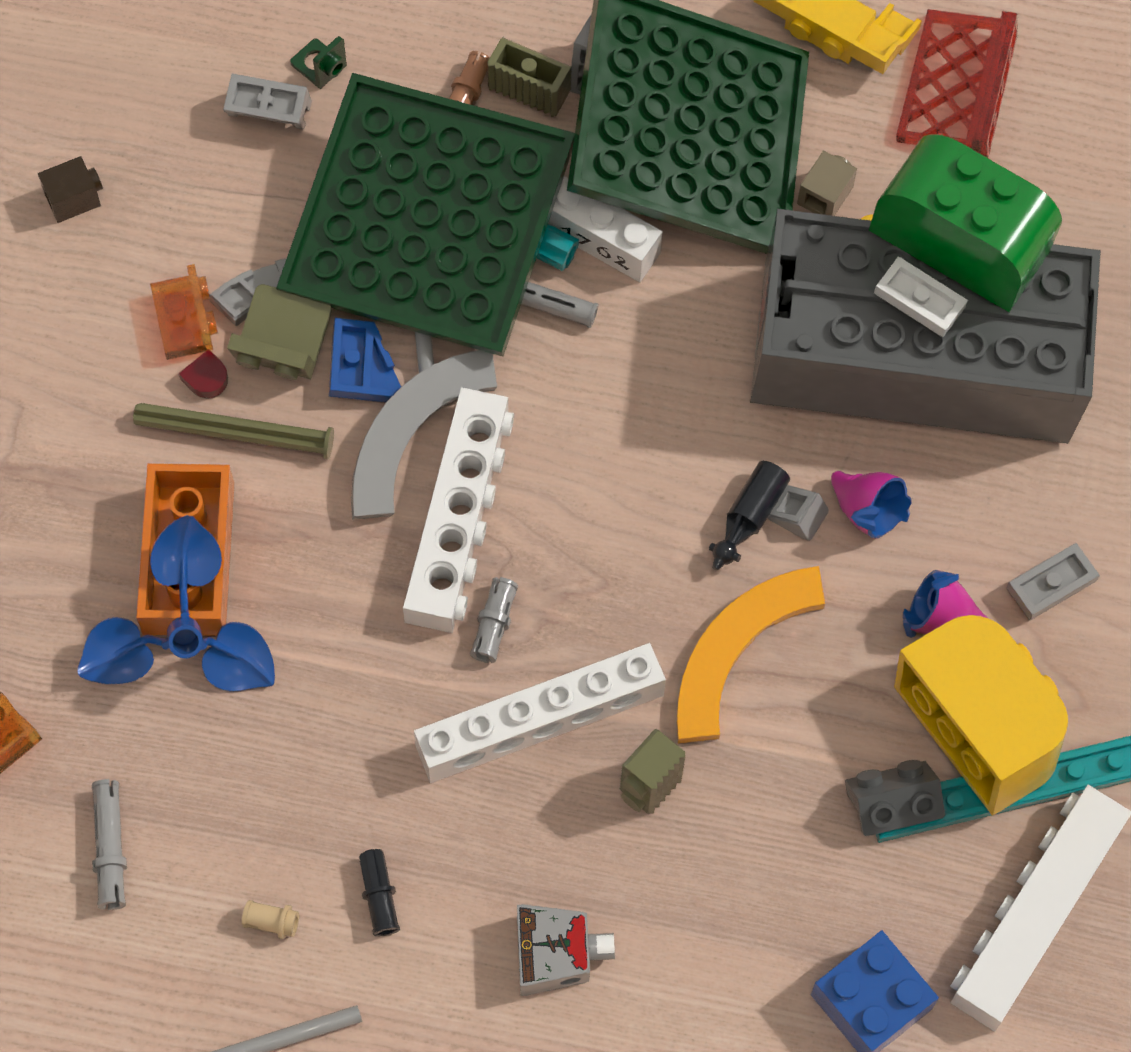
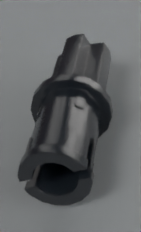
[359,849,400,937]

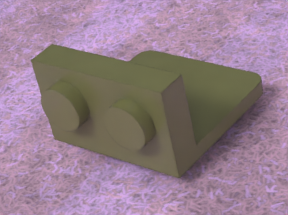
[227,284,332,380]

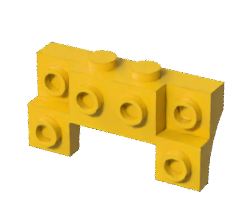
[753,0,922,74]

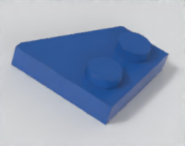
[328,318,401,402]

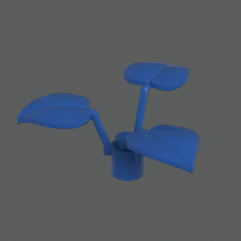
[77,515,275,691]

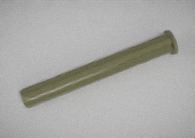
[133,403,334,459]

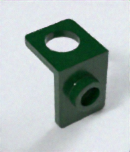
[290,36,347,89]

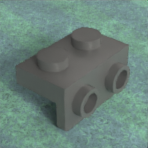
[845,760,945,836]

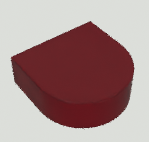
[179,349,228,398]

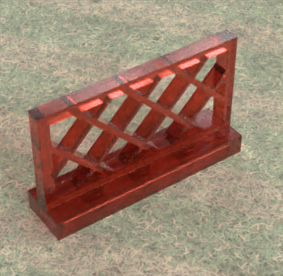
[896,9,1018,159]

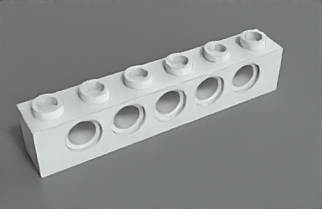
[403,387,514,633]
[414,643,666,784]

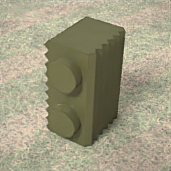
[487,37,572,117]
[619,729,685,814]

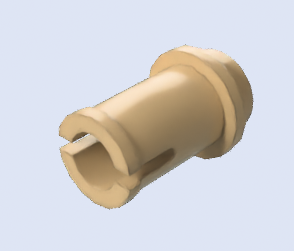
[242,900,299,939]

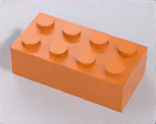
[136,463,235,636]

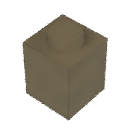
[797,150,857,216]

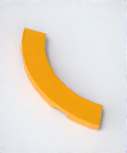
[676,566,825,744]

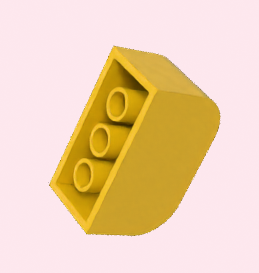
[894,615,1068,816]

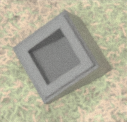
[768,485,829,541]

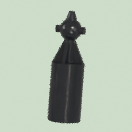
[709,460,790,571]

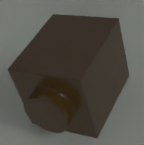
[37,156,103,223]

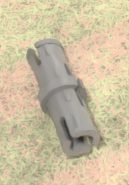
[470,577,518,663]

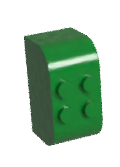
[869,134,1062,313]

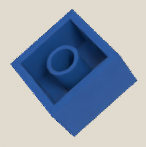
[810,930,939,1052]

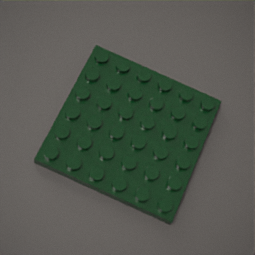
[567,0,809,254]
[276,73,575,357]

